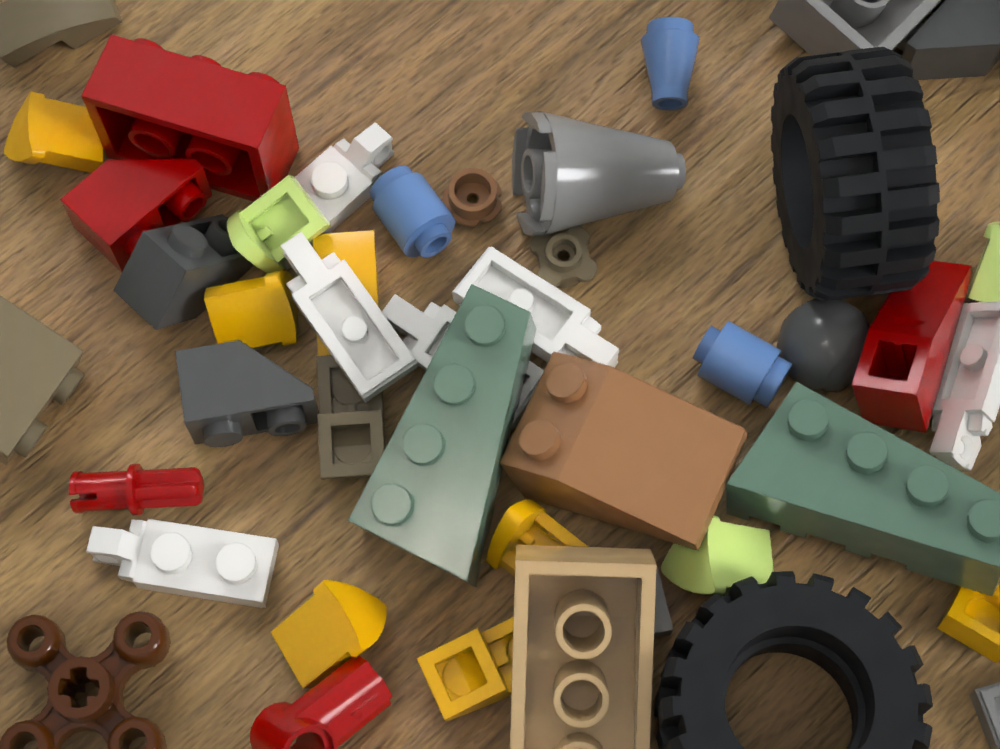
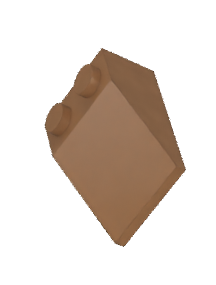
[500,351,748,551]

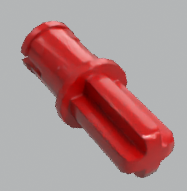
[69,464,204,516]

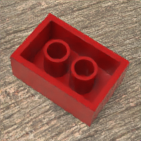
[81,34,299,202]

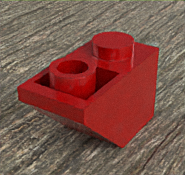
[60,158,212,272]

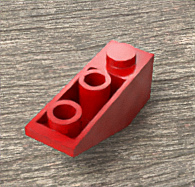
[852,261,973,433]

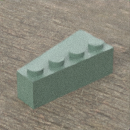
[348,284,537,587]
[726,382,1000,596]

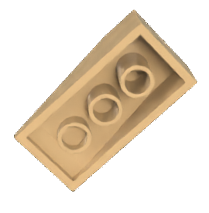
[510,545,657,749]

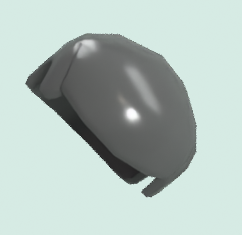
[777,298,870,392]

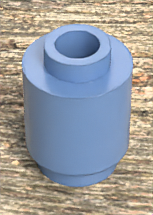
[370,166,456,258]
[693,321,793,408]

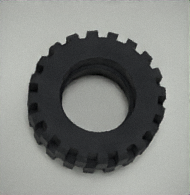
[771,47,940,301]
[654,571,933,749]

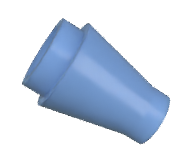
[641,17,700,110]

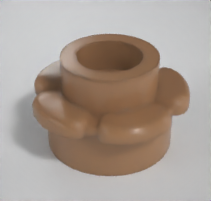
[442,168,502,227]

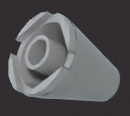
[512,111,686,236]

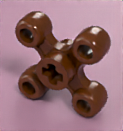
[0,611,171,749]

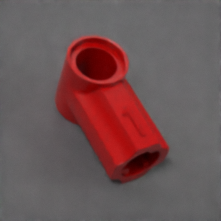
[250,656,393,749]

